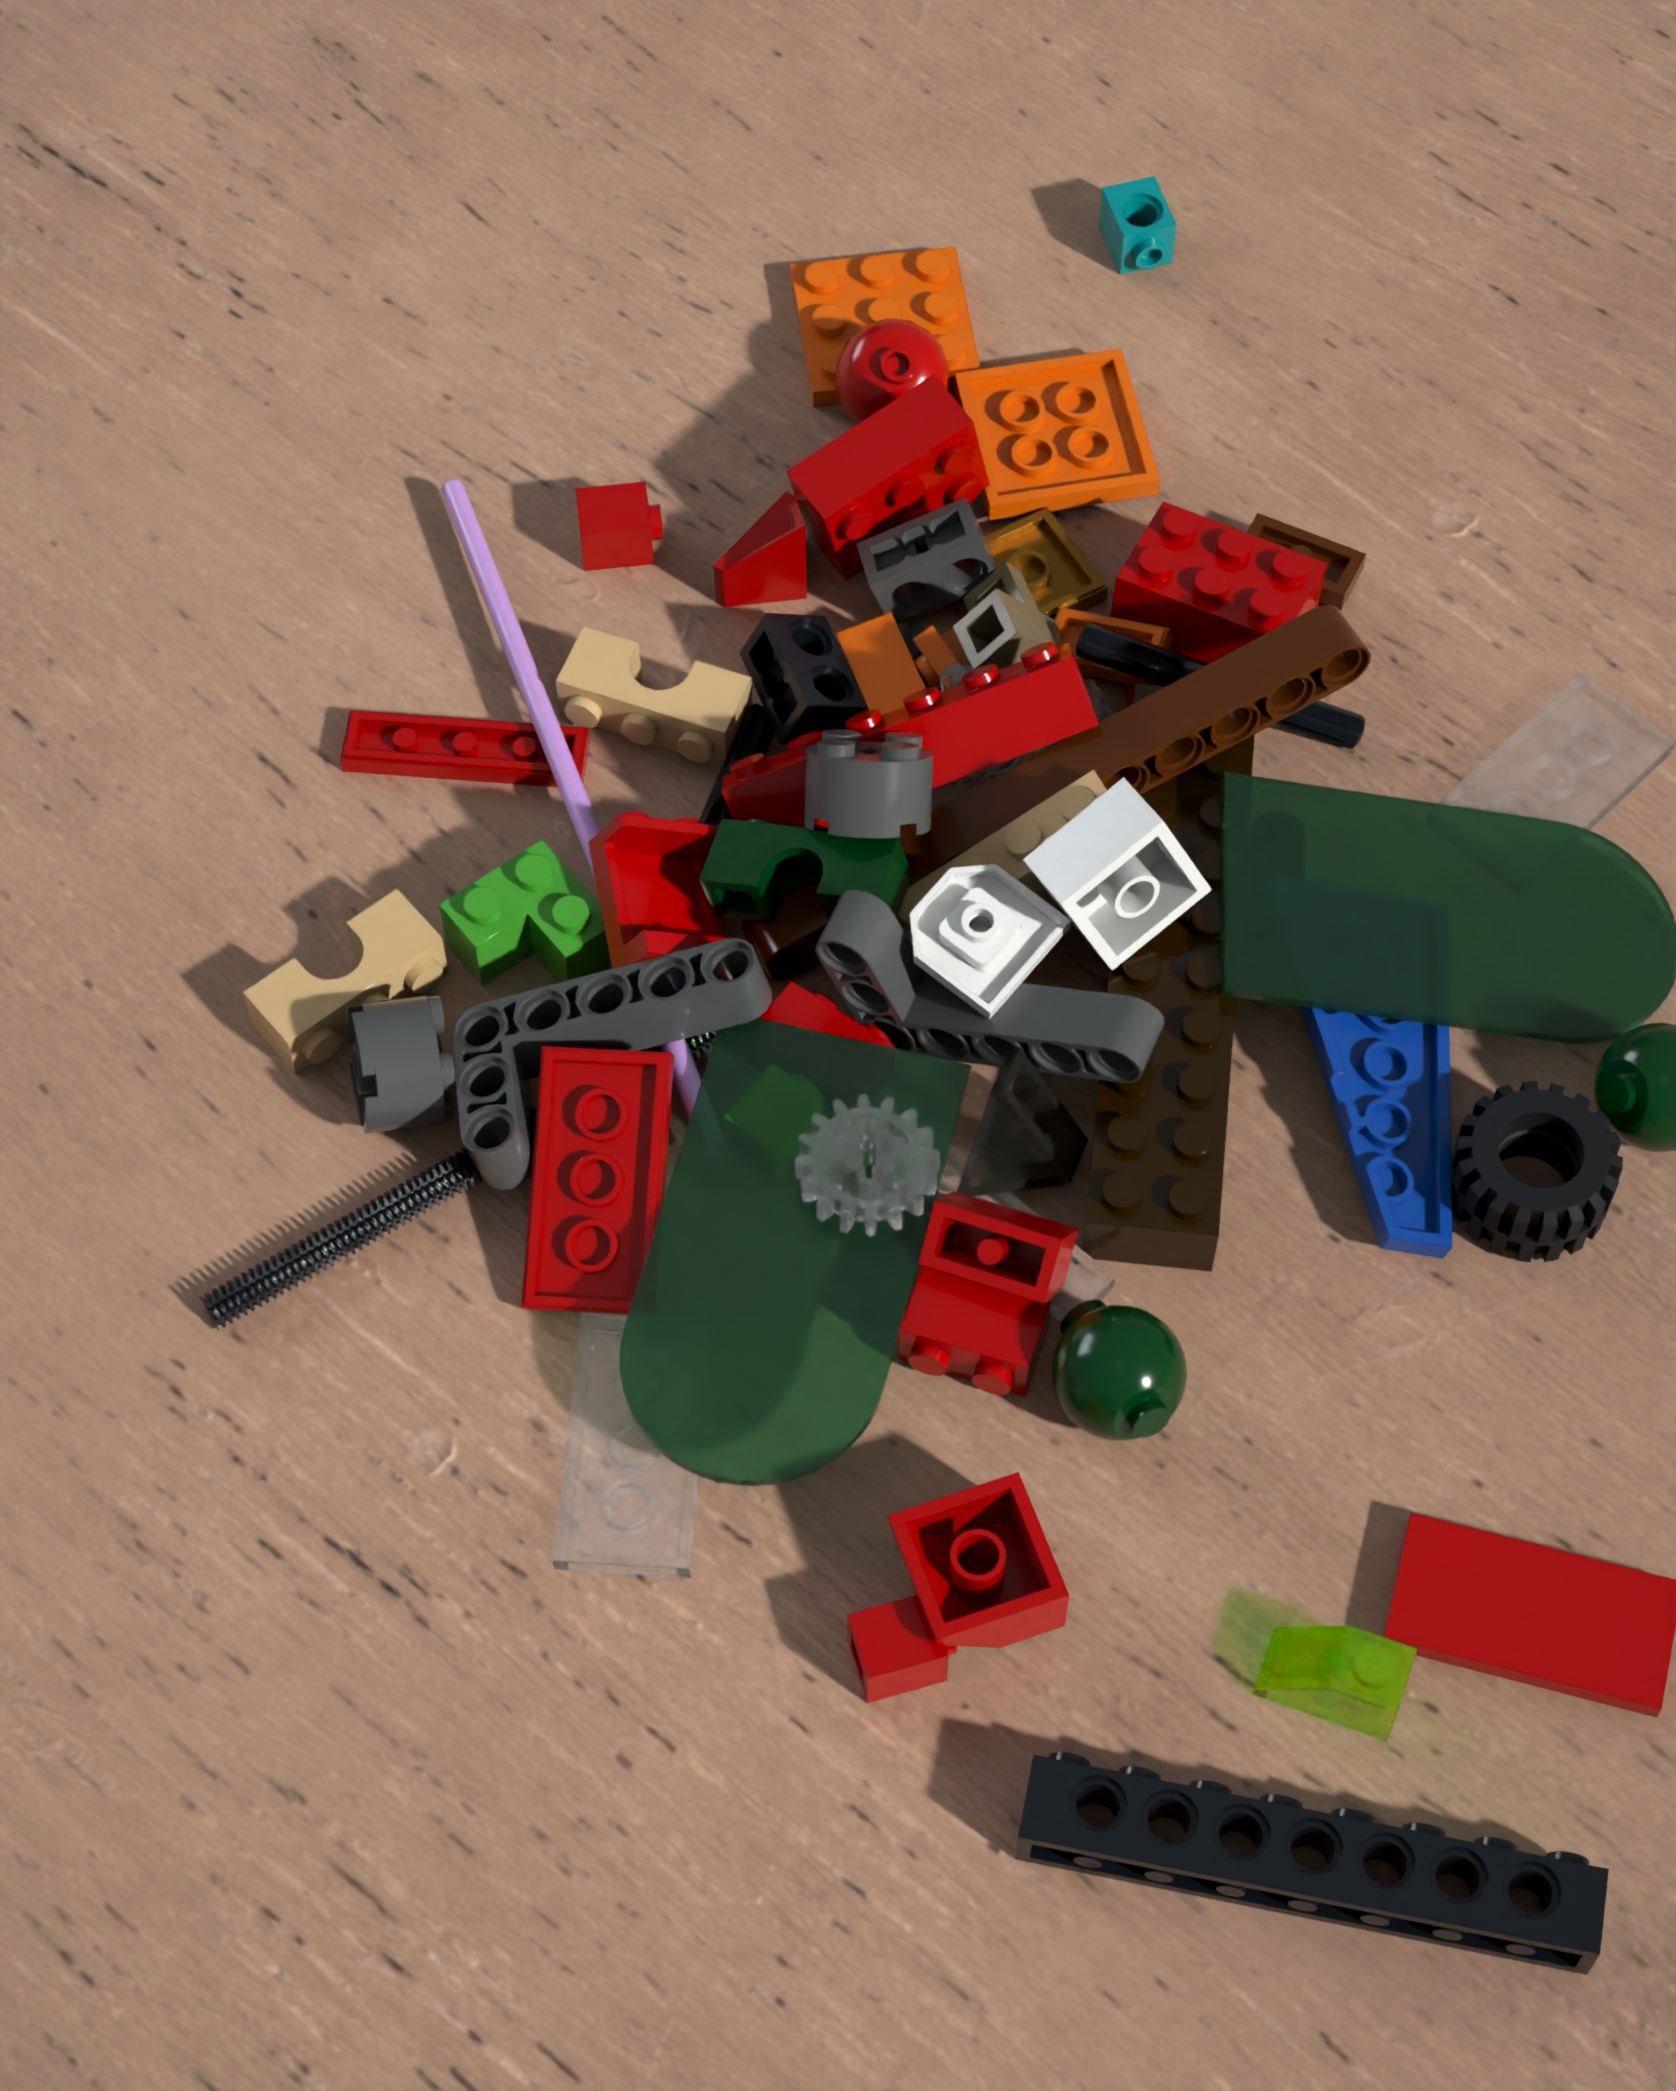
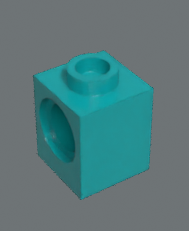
[1099,176,1176,274]

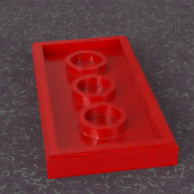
[521,1046,674,1317]
[1381,1513,1676,1718]

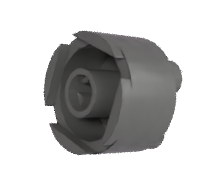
[804,729,934,839]
[346,996,456,1134]

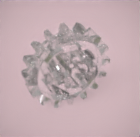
[795,1094,940,1236]

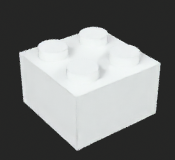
[1023,777,1212,971]

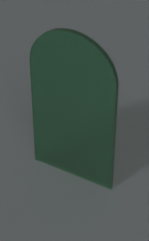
[1220,772,1676,1044]
[619,1018,971,1486]

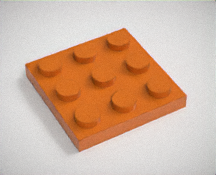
[790,246,981,407]
[954,349,1161,521]

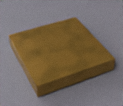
[985,507,1109,620]

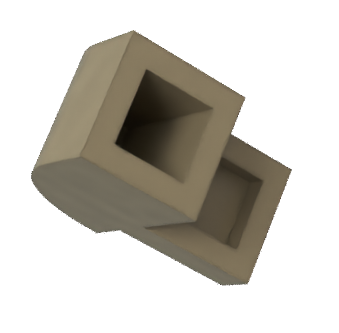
[953,562,1060,670]

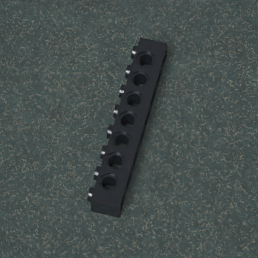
[1015,1752,1609,1975]

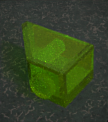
[1252,1625,1417,1742]

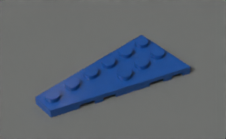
[1260,876,1452,1258]

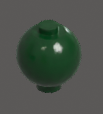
[1594,1023,1676,1152]
[1051,1300,1187,1441]

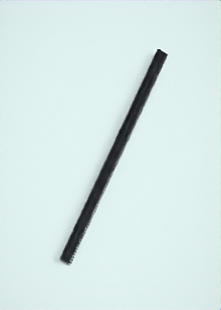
[200,1018,759,1331]

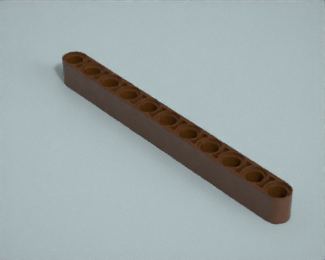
[741,605,1371,981]

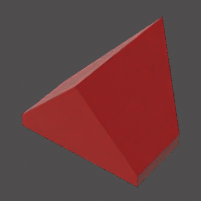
[713,491,807,608]

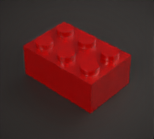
[786,374,990,581]
[1110,501,1328,663]

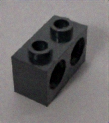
[739,613,868,745]

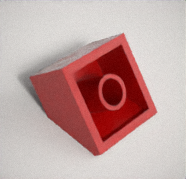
[888,1472,1069,1648]

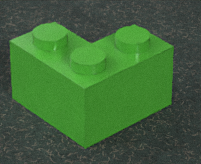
[439,840,612,986]

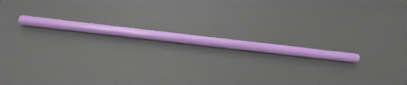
[441,480,728,1159]

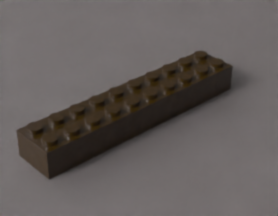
[1081,683,1255,1272]

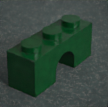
[699,819,913,923]

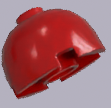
[834,318,949,425]

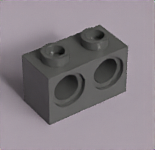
[856,497,997,625]

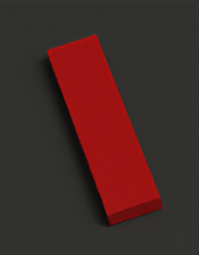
[340,710,590,787]

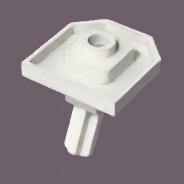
[909,864,1071,1020]

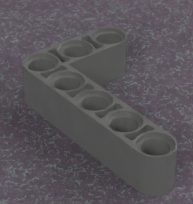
[815,890,1165,1083]
[452,938,772,1190]

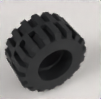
[1450,1081,1623,1262]

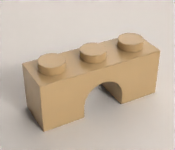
[555,626,753,766]
[243,889,448,1075]

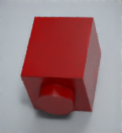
[576,482,663,571]
[847,1595,957,1703]

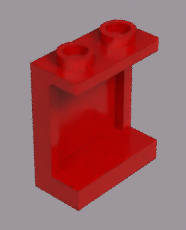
[588,811,750,969]

